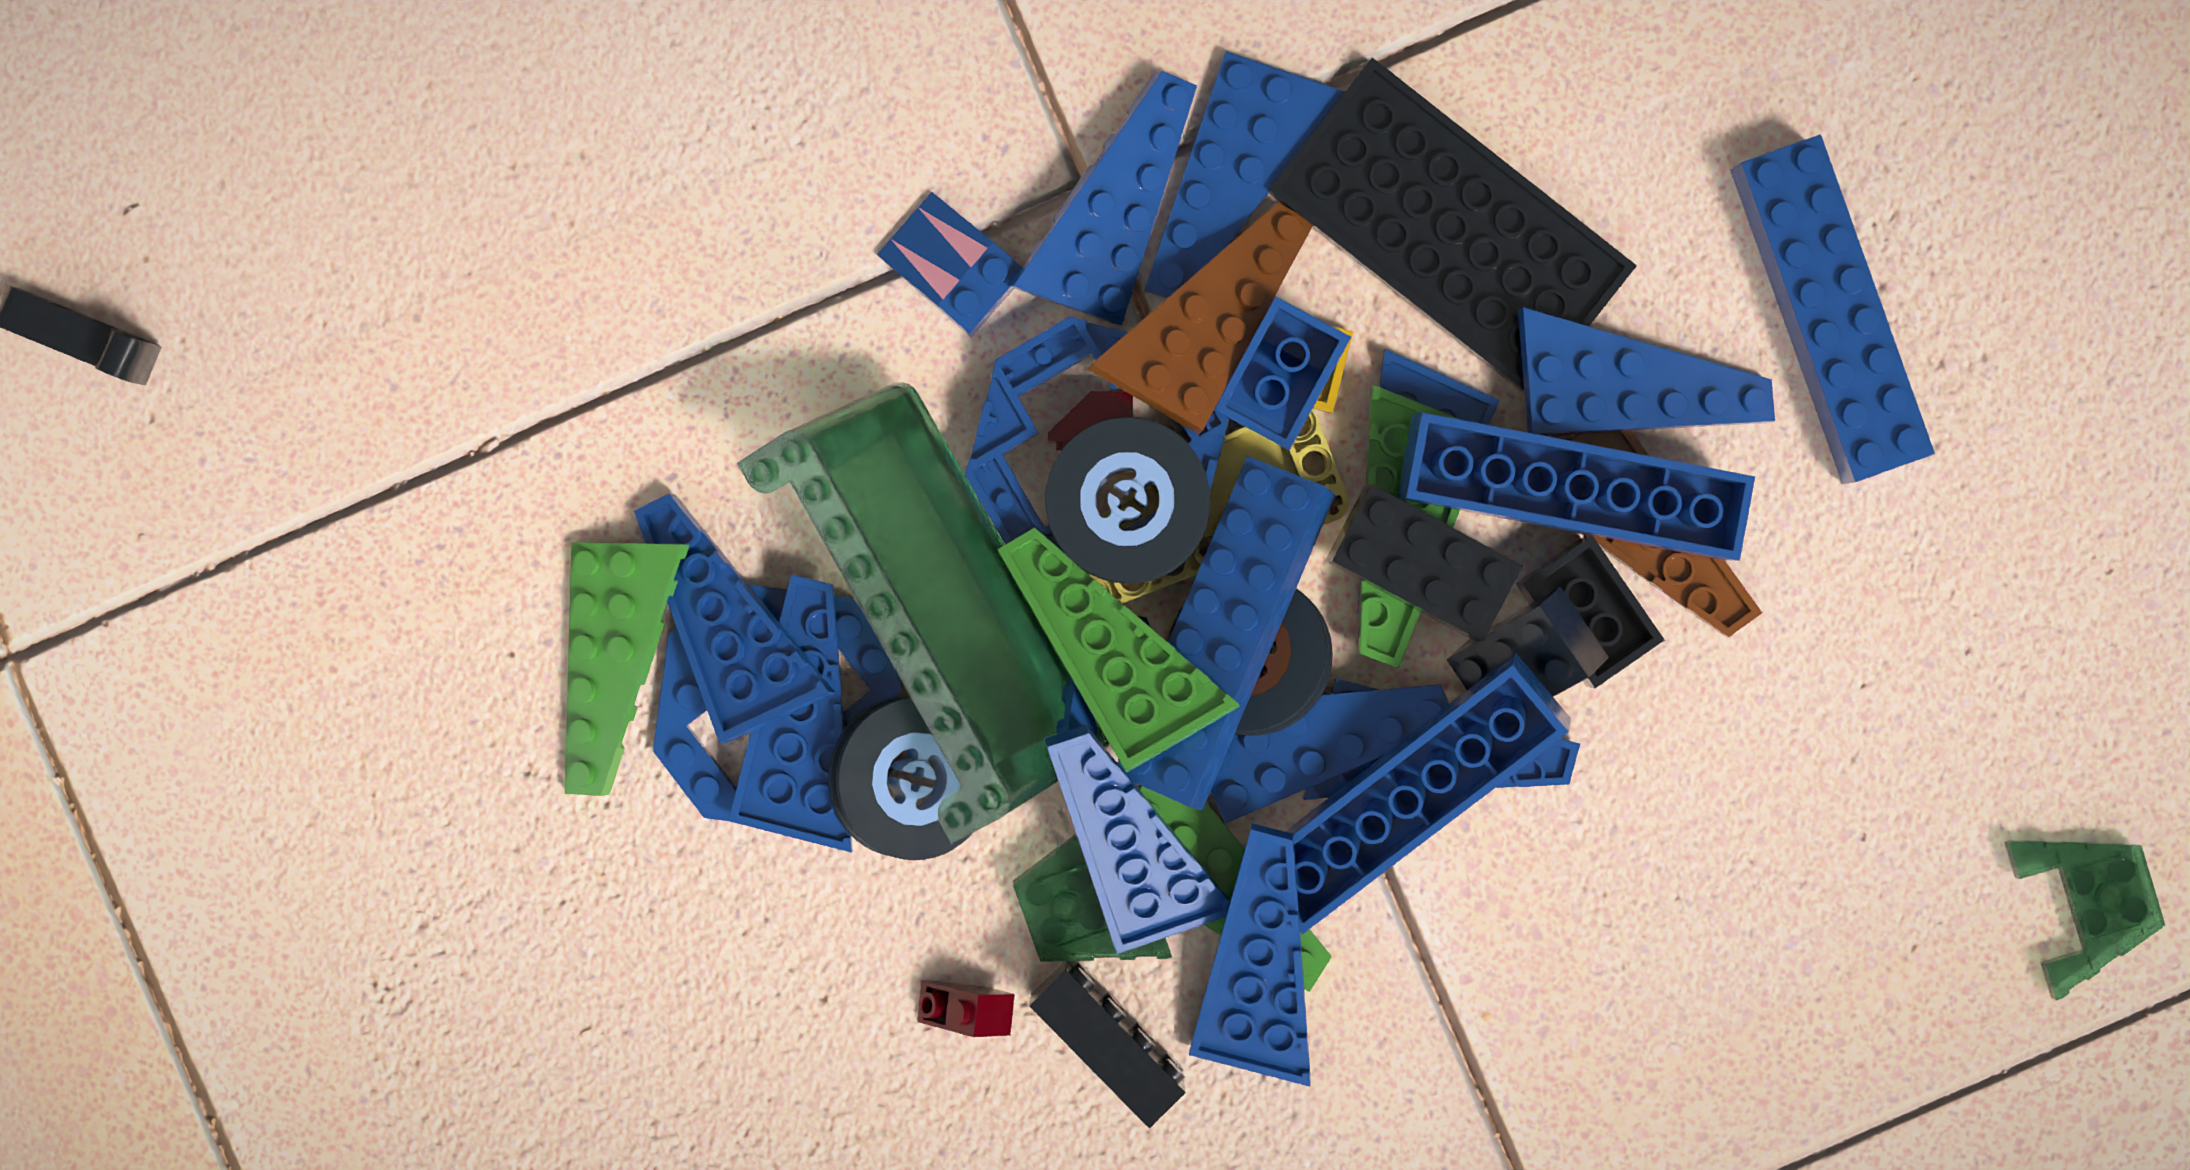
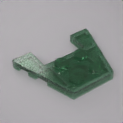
[1013,834,1172,962]
[2004,840,2166,1000]

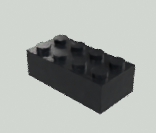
[1325,484,1523,642]
[1029,959,1186,1129]

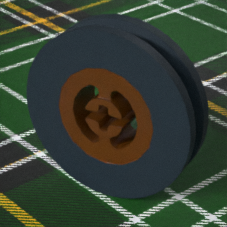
[1168,588,1333,736]

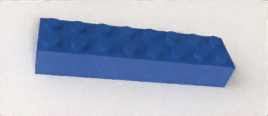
[1730,134,1935,484]
[1397,412,1756,561]
[1117,456,1335,810]
[1285,653,1571,935]

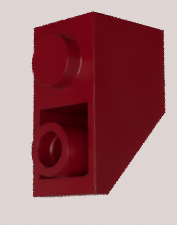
[1048,391,1133,451]
[917,980,1015,1038]

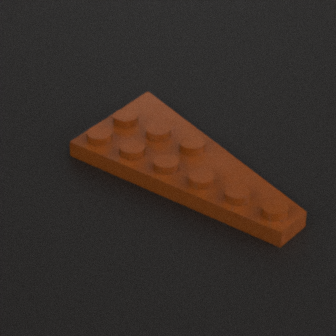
[1088,202,1313,435]
[1569,431,1763,638]

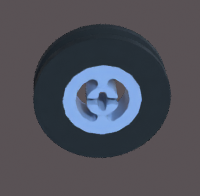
[1045,417,1210,584]
[828,697,993,861]

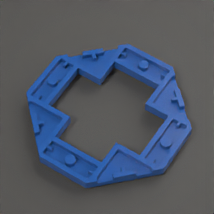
[965,316,1229,569]
[653,584,905,821]

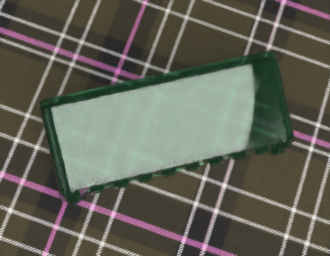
[737,382,1109,844]

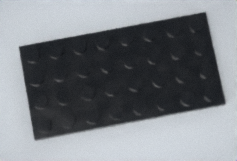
[1268,57,1637,393]

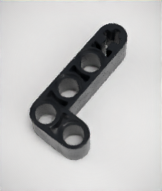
[0,285,162,386]

